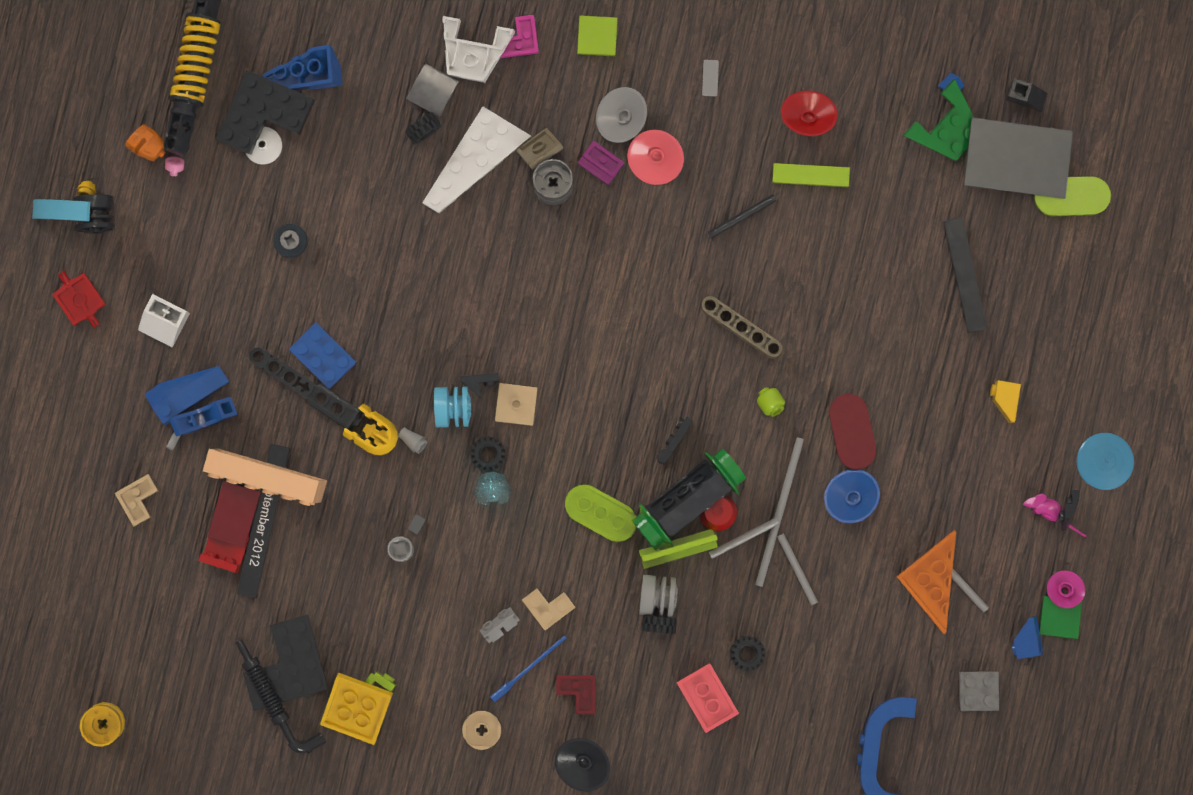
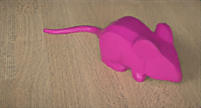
[1023,494,1086,537]

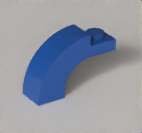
[169,397,238,437]

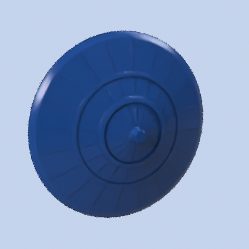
[824,469,880,523]

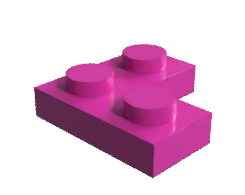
[501,15,539,58]

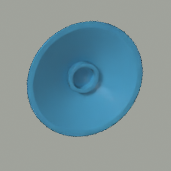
[1077,433,1134,490]

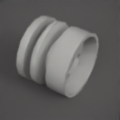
[639,575,678,618]

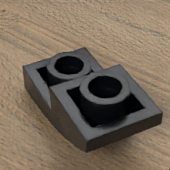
[1058,490,1080,531]

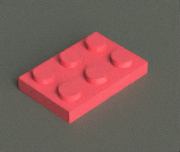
[676,663,739,733]

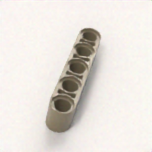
[701,296,782,358]

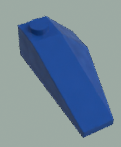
[263,45,342,91]
[145,366,230,425]

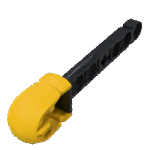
[249,348,398,455]

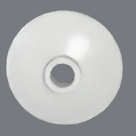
[246,127,282,164]

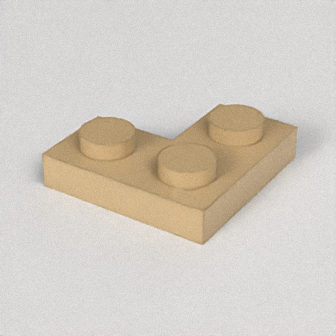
[115,474,158,527]
[522,589,576,630]

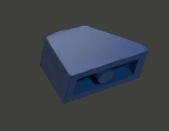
[1012,616,1044,659]

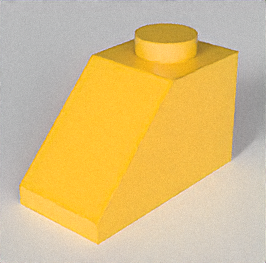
[990,380,1021,423]

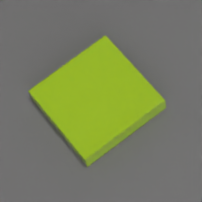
[577,16,617,56]

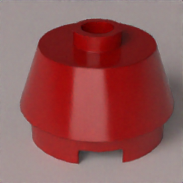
[699,495,737,531]

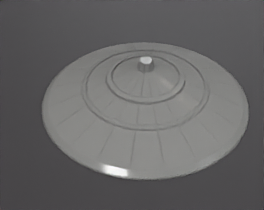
[596,87,647,143]

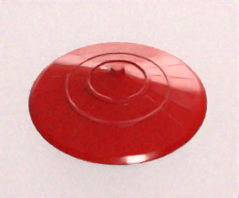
[781,91,838,136]

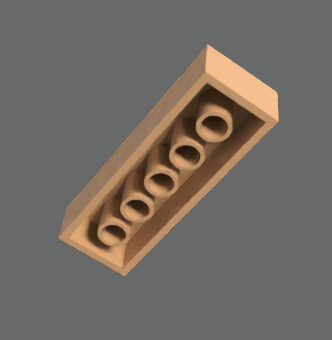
[203,449,327,506]

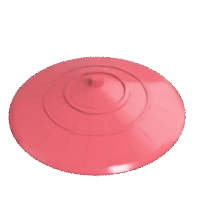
[627,130,684,185]

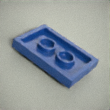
[289,322,357,389]

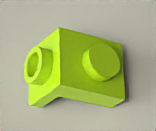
[365,671,397,692]

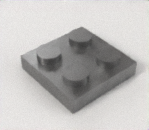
[959,672,999,711]

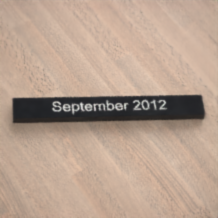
[237,444,290,598]

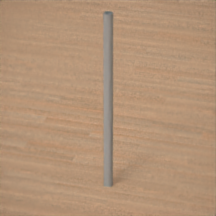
[755,437,804,587]

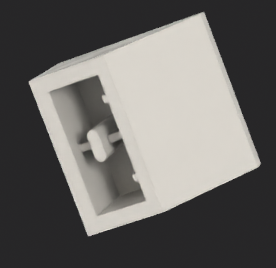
[138,294,190,348]

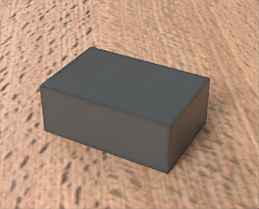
[408,514,426,535]

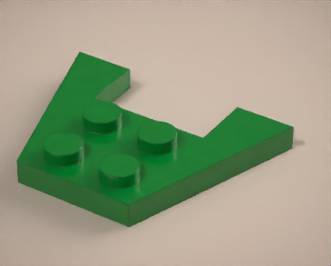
[902,80,974,161]

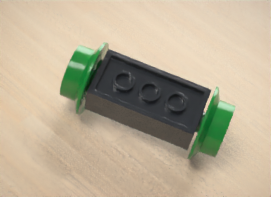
[632,448,747,551]

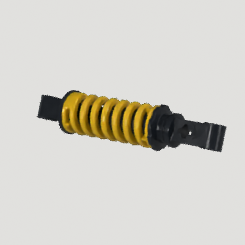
[164,0,222,156]

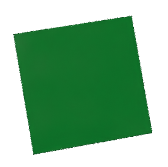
[1039,596,1082,639]

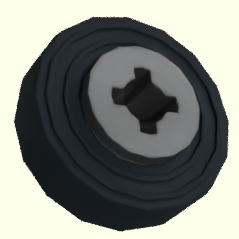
[273,223,308,258]

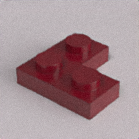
[556,675,595,714]

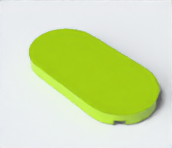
[1034,177,1111,216]
[565,485,636,542]

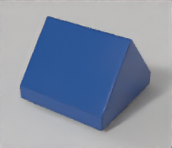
[938,73,964,91]

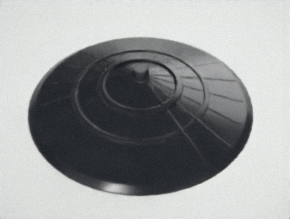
[555,738,610,791]

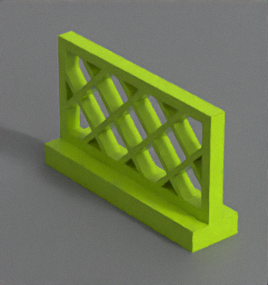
[639,529,718,569]

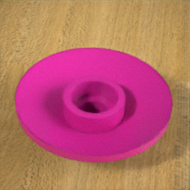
[1047,571,1085,608]

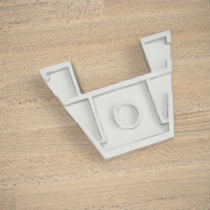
[442,16,515,83]

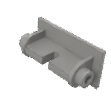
[480,607,519,643]

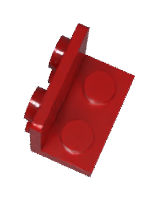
[198,537,250,573]

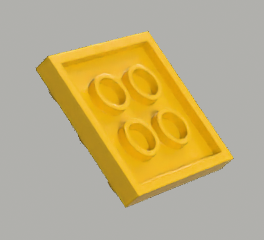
[320,673,393,745]

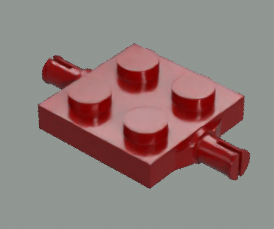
[52,270,106,328]

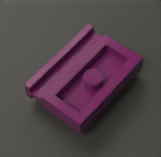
[577,140,624,186]

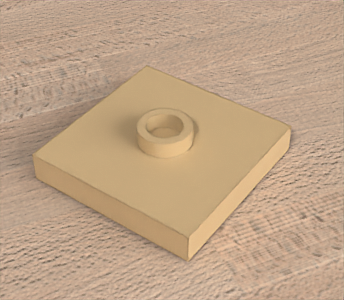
[495,383,538,426]

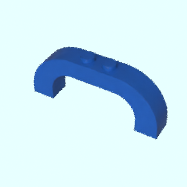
[857,697,917,795]

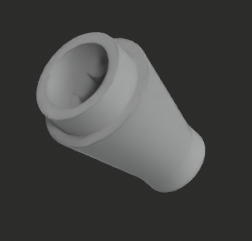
[398,427,427,454]

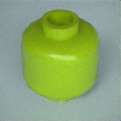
[757,387,785,417]

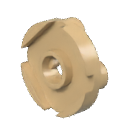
[462,711,501,750]

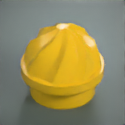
[77,181,97,196]

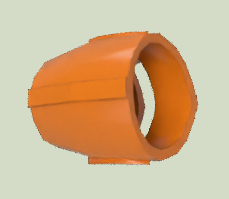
[126,124,166,161]

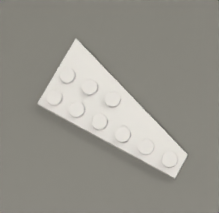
[423,107,531,213]

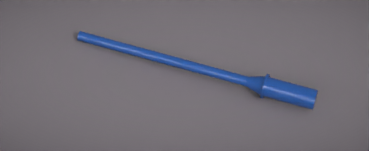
[490,635,566,702]

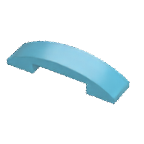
[32,199,90,221]

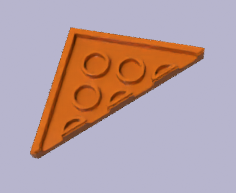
[897,530,956,634]

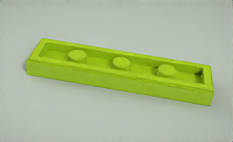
[772,163,850,187]

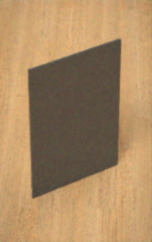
[964,118,1073,199]

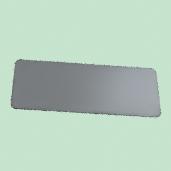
[702,60,719,96]

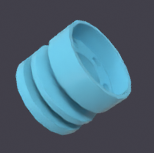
[434,387,471,428]

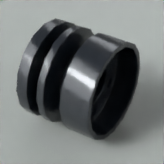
[73,194,115,234]

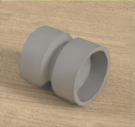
[388,537,414,562]

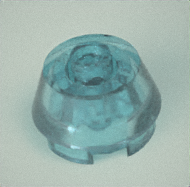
[473,472,512,505]

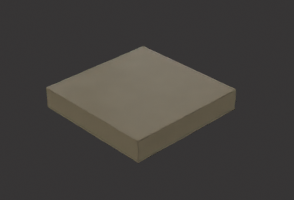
[516,128,563,170]

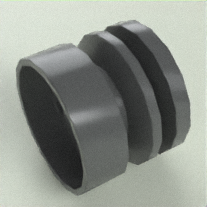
[533,159,574,205]

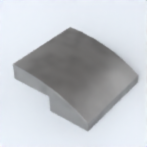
[406,64,459,117]

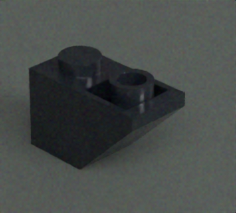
[1005,78,1048,112]

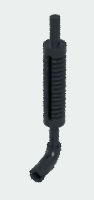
[236,639,326,754]

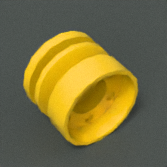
[80,702,125,747]

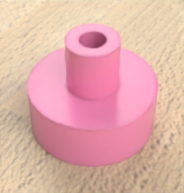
[165,157,184,176]

